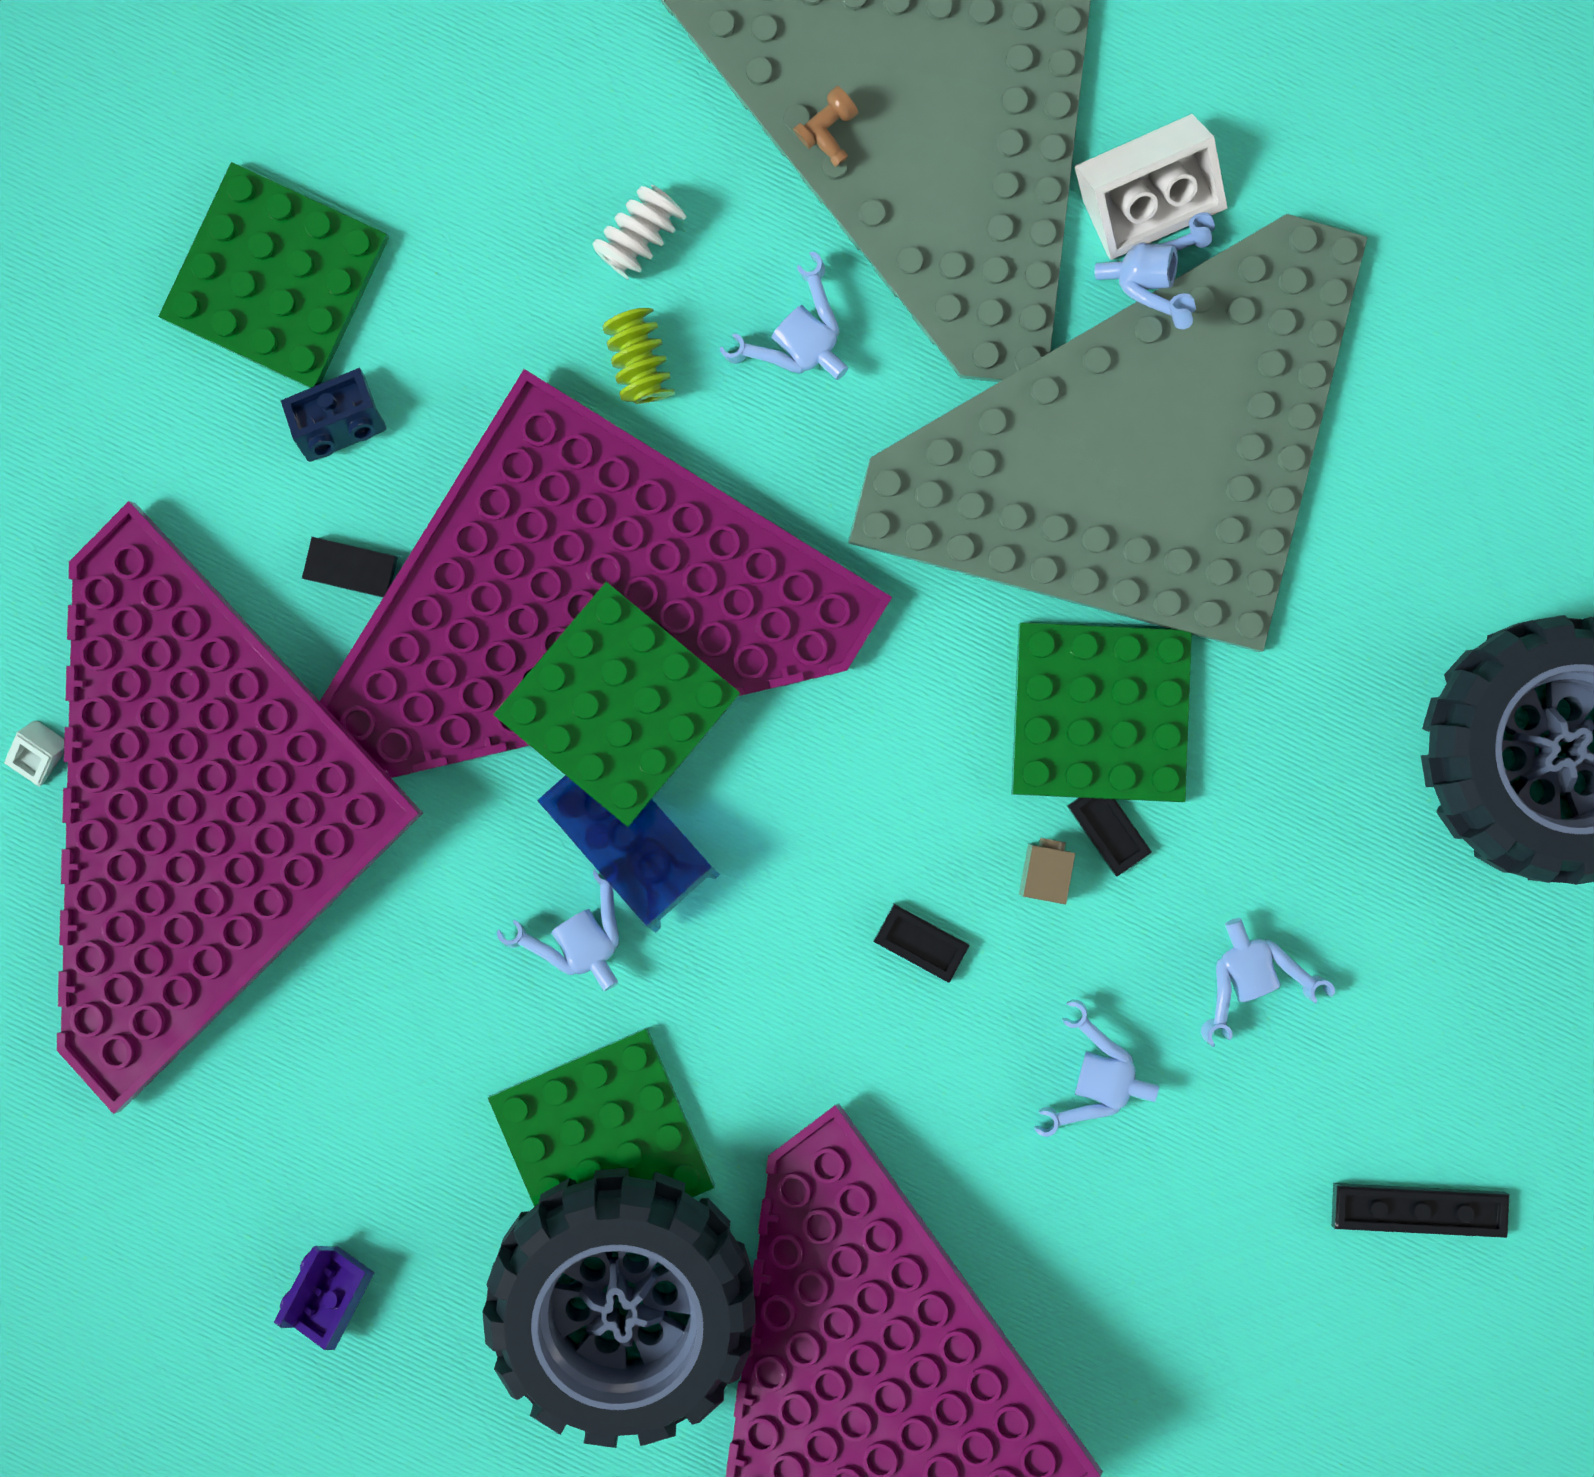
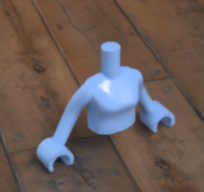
[1095,212,1215,330]
[720,252,848,380]
[497,860,621,991]
[1201,918,1335,1047]
[1034,999,1159,1137]

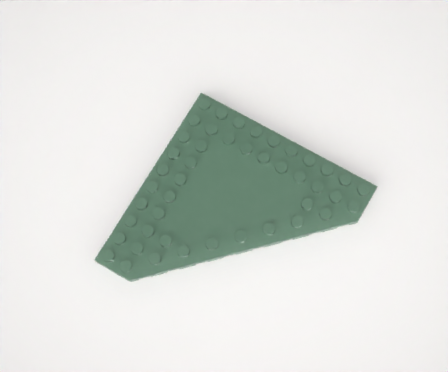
[661,0,1091,383]
[848,214,1367,652]

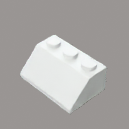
[1075,114,1228,260]

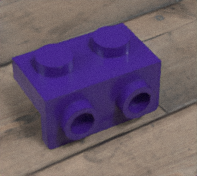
[274,1246,375,1350]

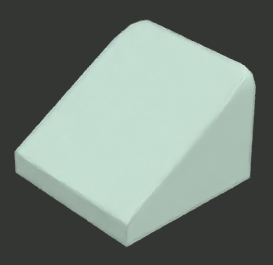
[4,721,64,787]

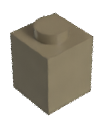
[1019,838,1075,905]

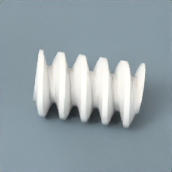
[592,184,687,280]

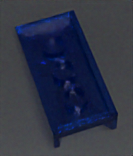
[537,775,720,933]

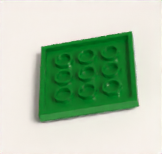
[158,162,389,388]
[493,582,740,827]
[1011,623,1192,803]
[488,1028,715,1207]

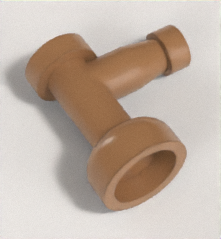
[793,86,859,167]

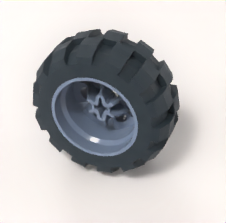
[1421,615,1594,885]
[482,1168,756,1448]

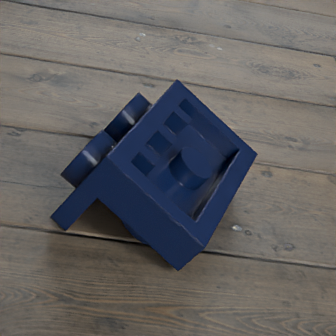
[281,367,387,462]

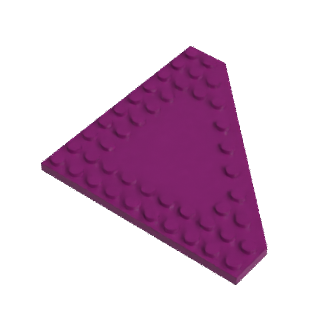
[320,369,892,778]
[57,501,423,1114]
[726,1104,1103,1477]

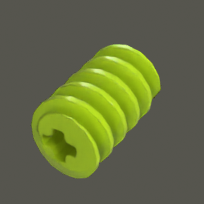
[602,308,675,404]

